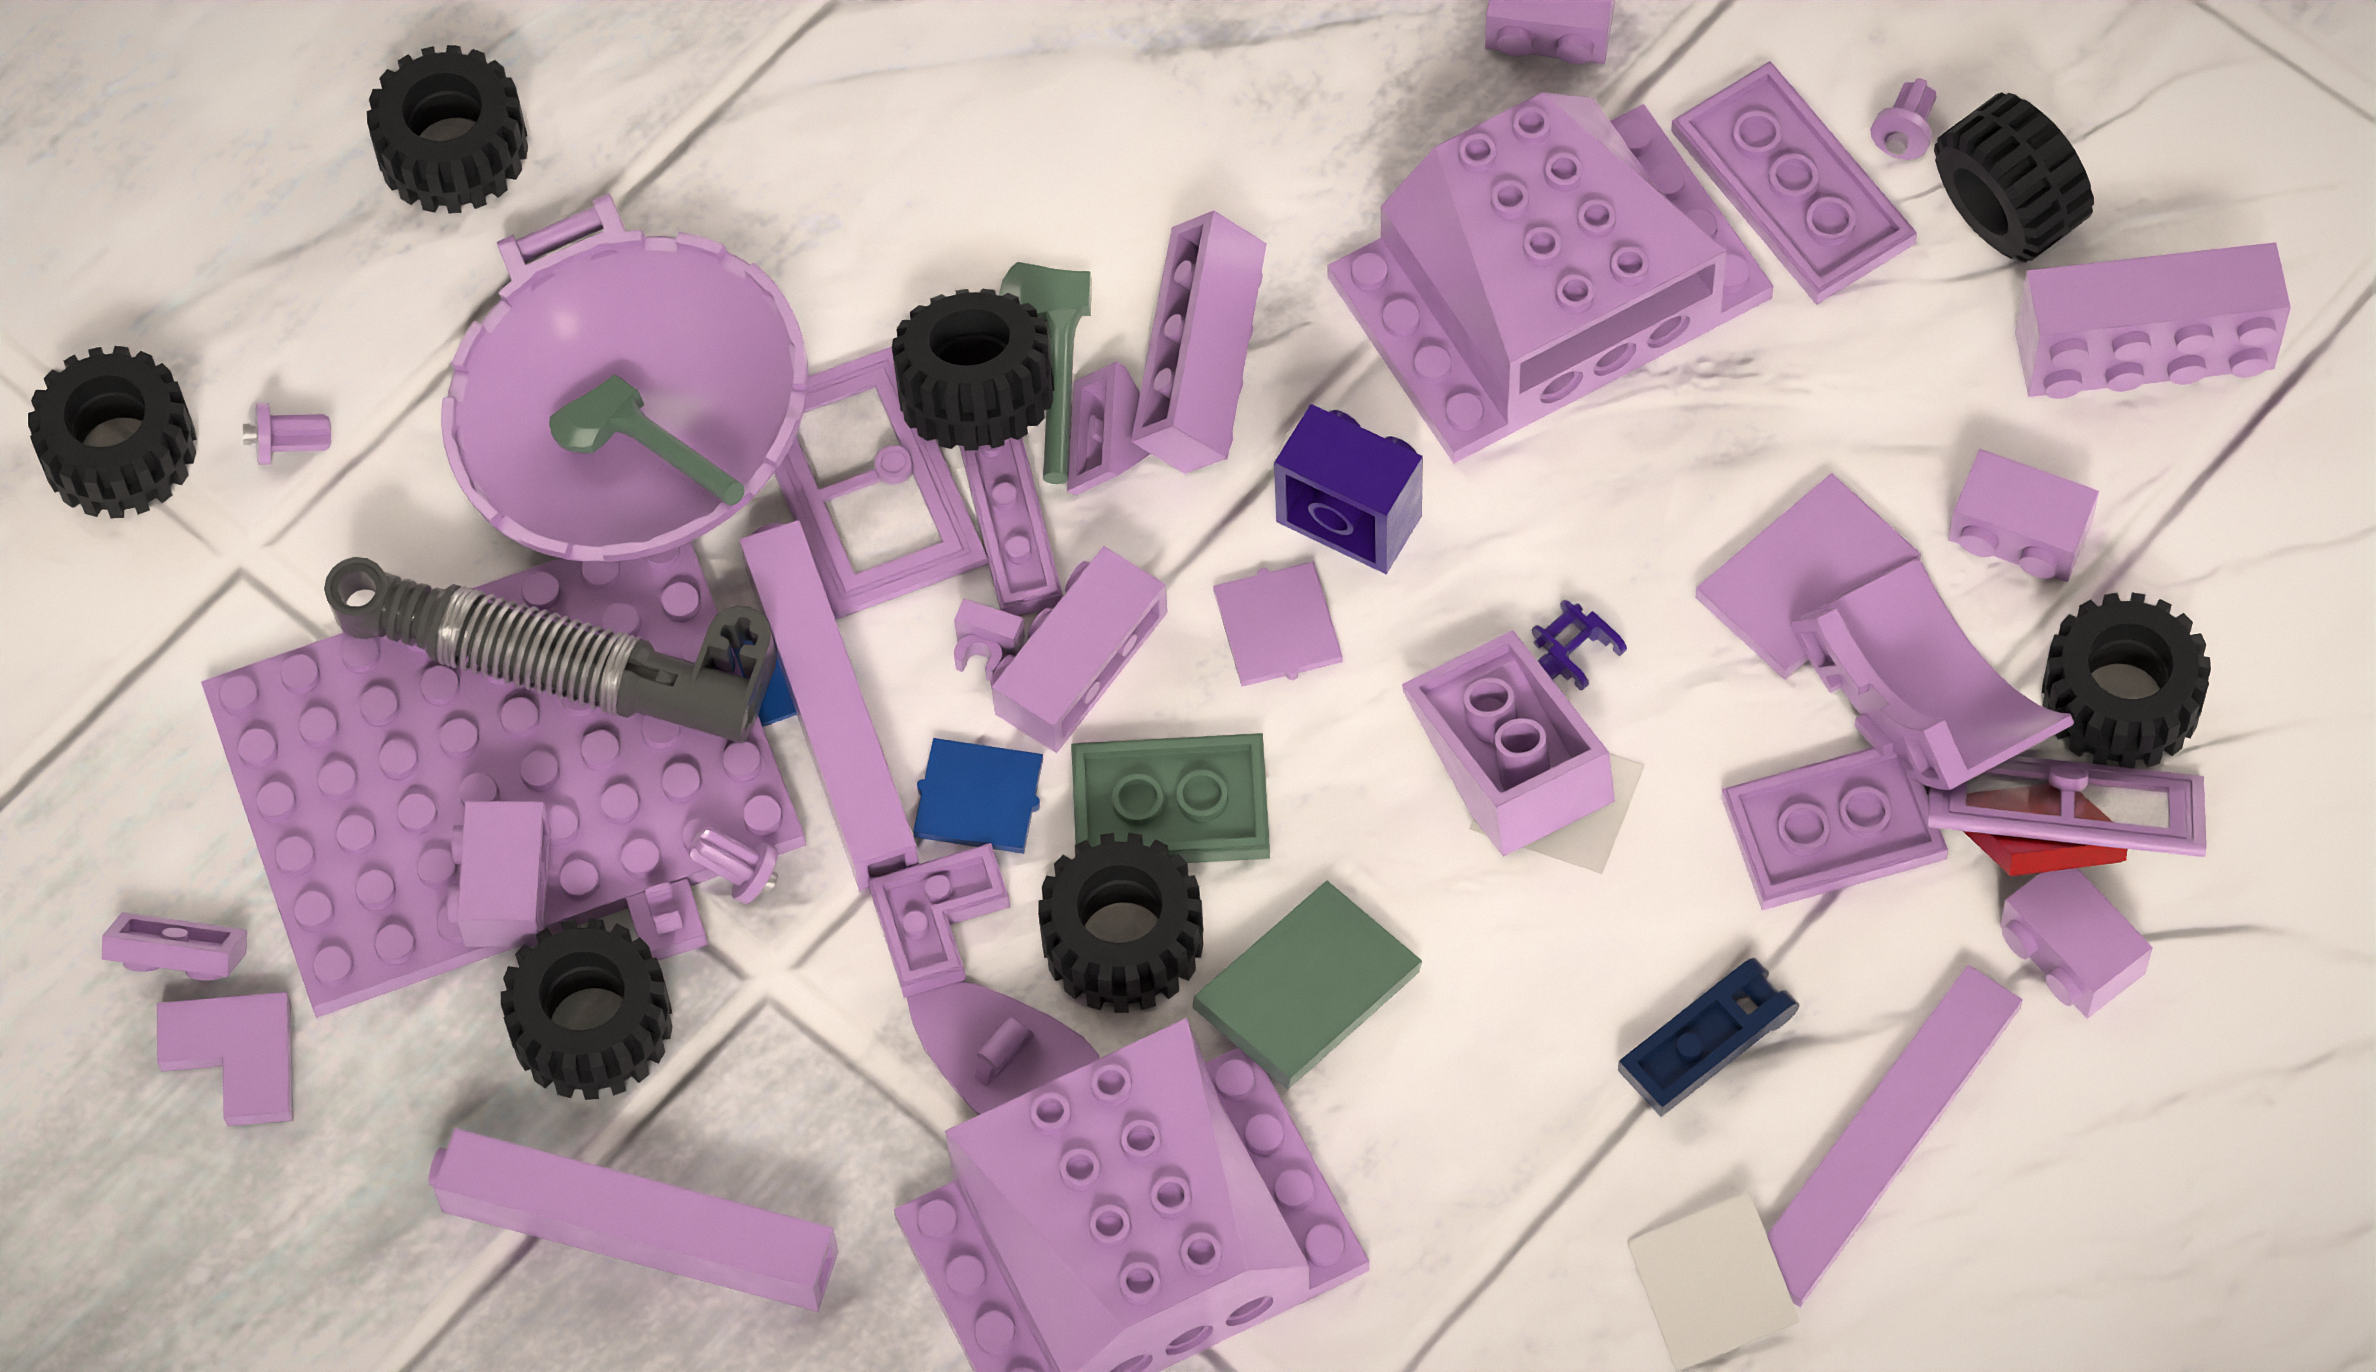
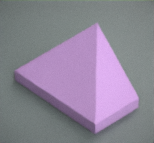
[1067,361,1150,495]

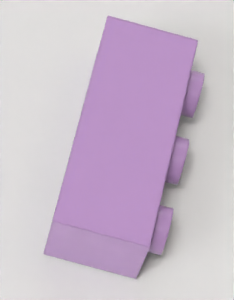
[990,546,1168,754]

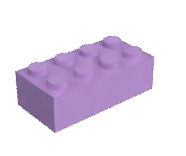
[2015,242,2291,399]

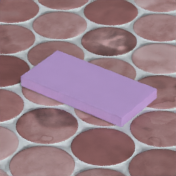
[1671,61,1917,305]

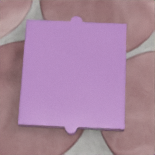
[1213,561,1343,687]

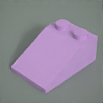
[1402,630,1615,857]

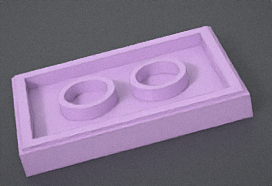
[1695,473,1921,680]
[1721,747,1948,911]

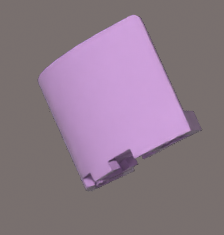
[1790,560,2074,790]

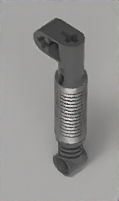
[324,557,777,744]

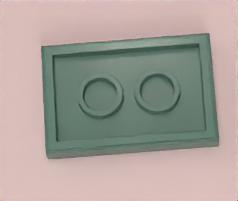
[1071,733,1270,863]
[1192,880,1422,1090]

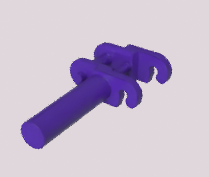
[1531,600,1627,691]

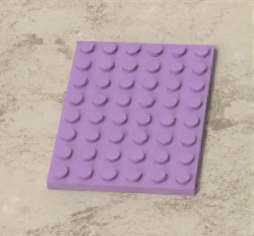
[201,541,806,1018]

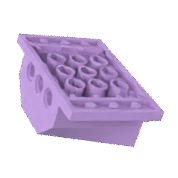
[1327,92,1774,464]
[894,1018,1370,1372]

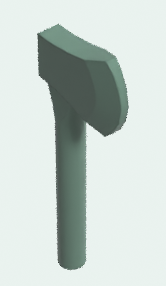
[999,262,1092,484]
[549,374,745,506]

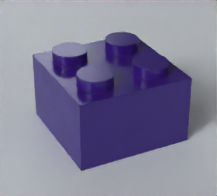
[1274,404,1423,575]

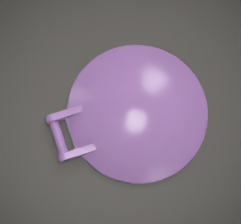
[441,193,808,562]

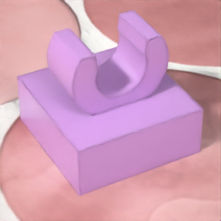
[954,598,1026,681]
[626,879,708,960]

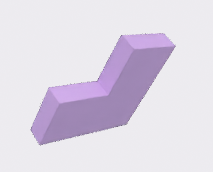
[867,843,1010,998]
[157,992,293,1126]

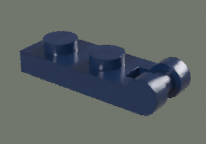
[1618,957,1800,1117]

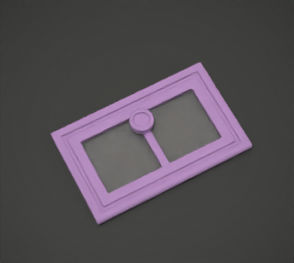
[774,346,988,619]
[1928,755,2207,857]

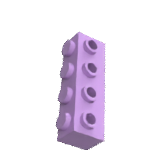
[1131,210,1267,474]

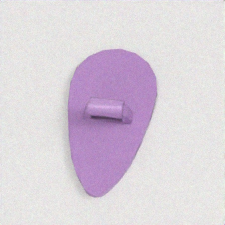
[907,981,1100,1115]

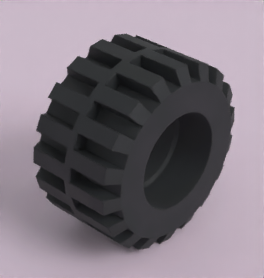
[367,45,528,214]
[1934,92,2094,263]
[892,288,1054,451]
[28,346,197,519]
[2041,592,2211,768]
[1038,832,1204,1013]
[501,918,673,1100]

